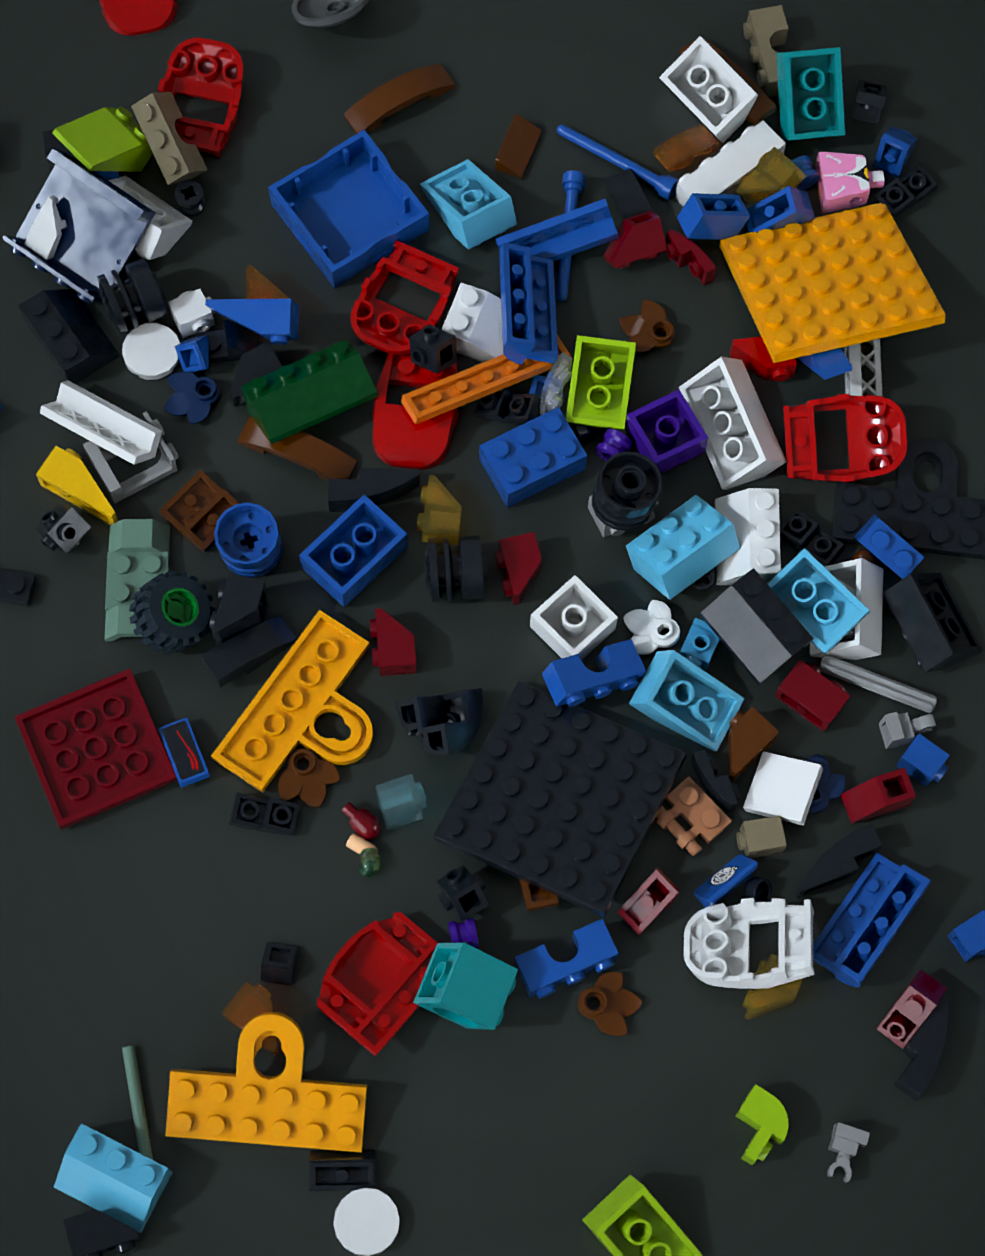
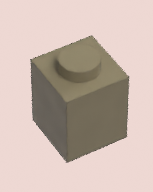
[736,816,787,858]

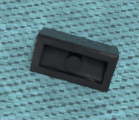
[309,1149,375,1191]

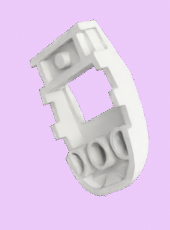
[683,898,814,989]

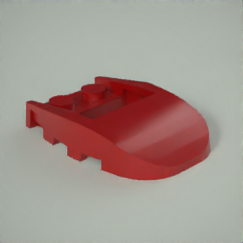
[99,0,177,36]
[158,38,243,158]
[350,240,459,355]
[372,353,459,470]
[783,394,907,482]

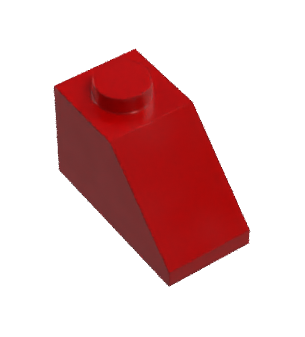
[730,336,797,382]

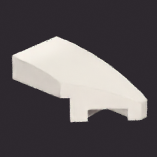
[24,195,67,260]

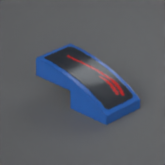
[158,717,210,788]

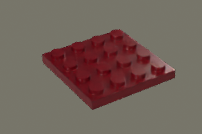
[15,668,177,830]

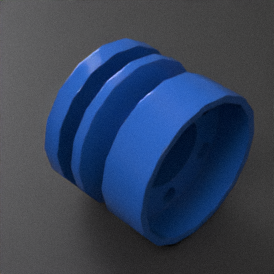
[214,502,283,578]

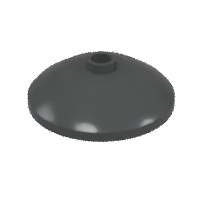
[292,0,369,28]

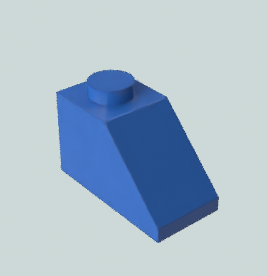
[872,126,918,178]
[746,186,815,233]

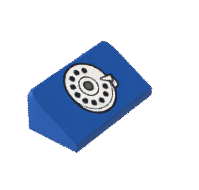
[693,854,758,908]

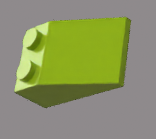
[52,107,153,172]
[566,335,636,430]
[582,1174,703,1256]

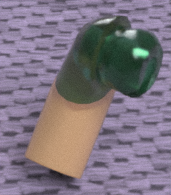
[346,833,381,878]

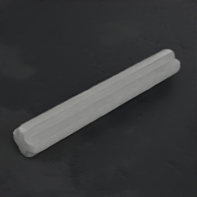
[819,655,937,713]

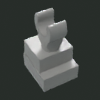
[878,712,936,749]
[827,1122,870,1182]

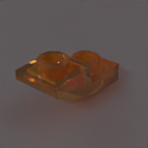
[653,124,719,172]

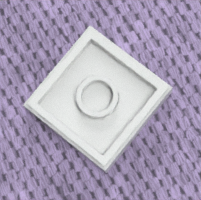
[743,751,823,826]

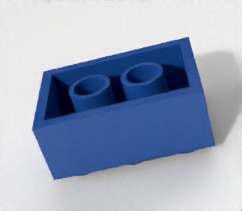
[479,407,587,508]
[299,494,408,607]

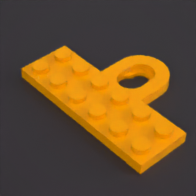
[211,610,373,793]
[166,1012,367,1153]

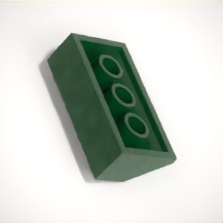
[241,339,378,444]

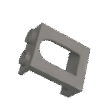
[83,411,179,504]

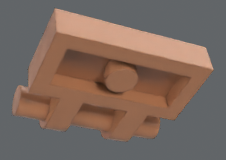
[656,776,732,857]

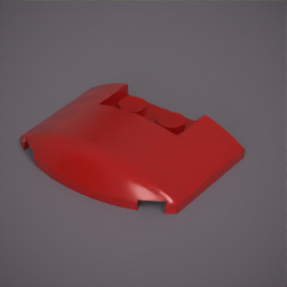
[316,911,438,1057]

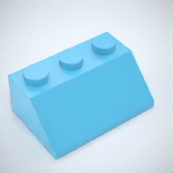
[54,1123,173,1233]

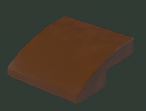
[158,470,239,552]

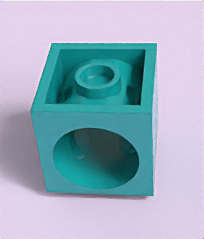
[413,942,518,1030]

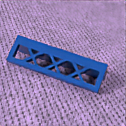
[496,199,619,262]

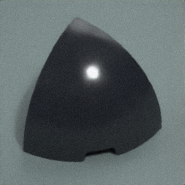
[395,688,483,755]

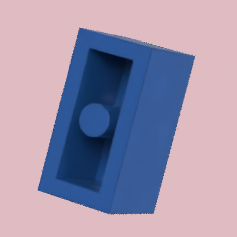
[677,193,750,240]
[854,514,924,579]

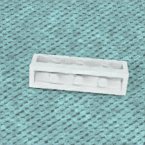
[844,339,882,396]
[40,380,162,465]

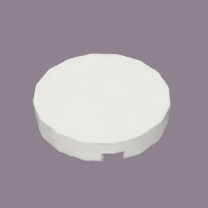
[122,323,180,380]
[333,1188,400,1256]

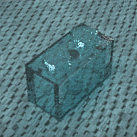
[375,774,426,830]

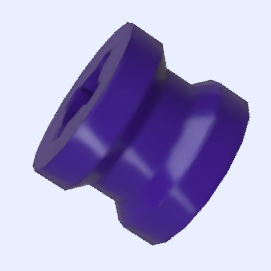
[595,429,632,462]
[448,917,479,948]

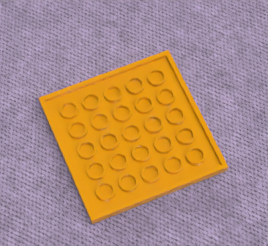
[720,203,946,363]

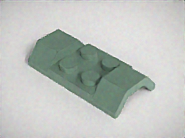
[105,519,171,642]

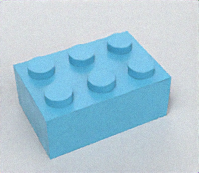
[626,495,740,600]

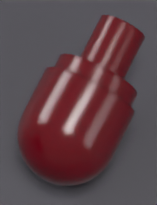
[341,802,381,839]

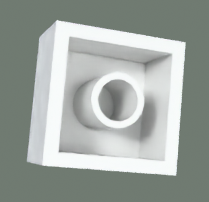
[530,575,618,660]

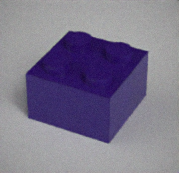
[625,390,708,474]

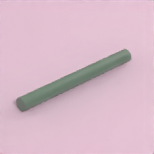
[122,1046,153,1160]

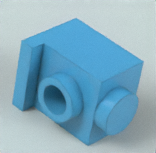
[680,618,720,670]

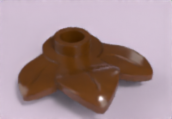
[619,299,675,353]
[278,749,340,808]
[578,972,642,1036]

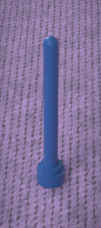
[557,124,679,200]
[556,171,586,302]

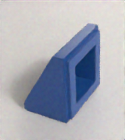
[174,335,209,372]

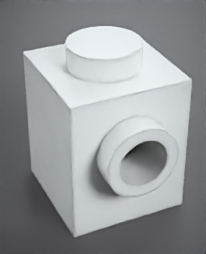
[168,288,216,339]

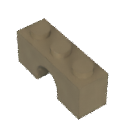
[743,5,788,97]
[131,92,207,185]

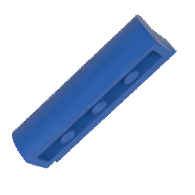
[499,242,558,365]
[813,853,931,988]

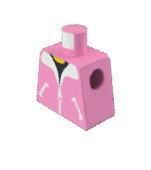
[815,152,884,214]

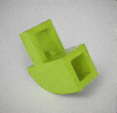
[736,1084,789,1165]

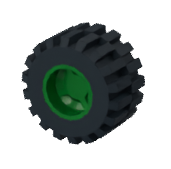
[129,570,215,654]

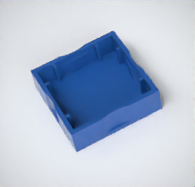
[268,130,430,288]

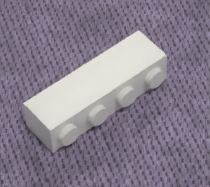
[675,120,786,207]

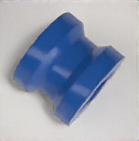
[784,155,820,190]

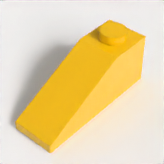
[36,446,118,525]

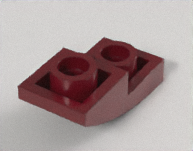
[665,230,716,286]

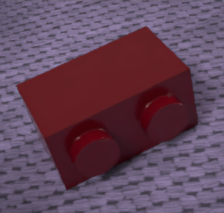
[775,660,850,733]

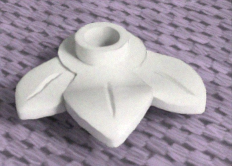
[624,600,680,655]

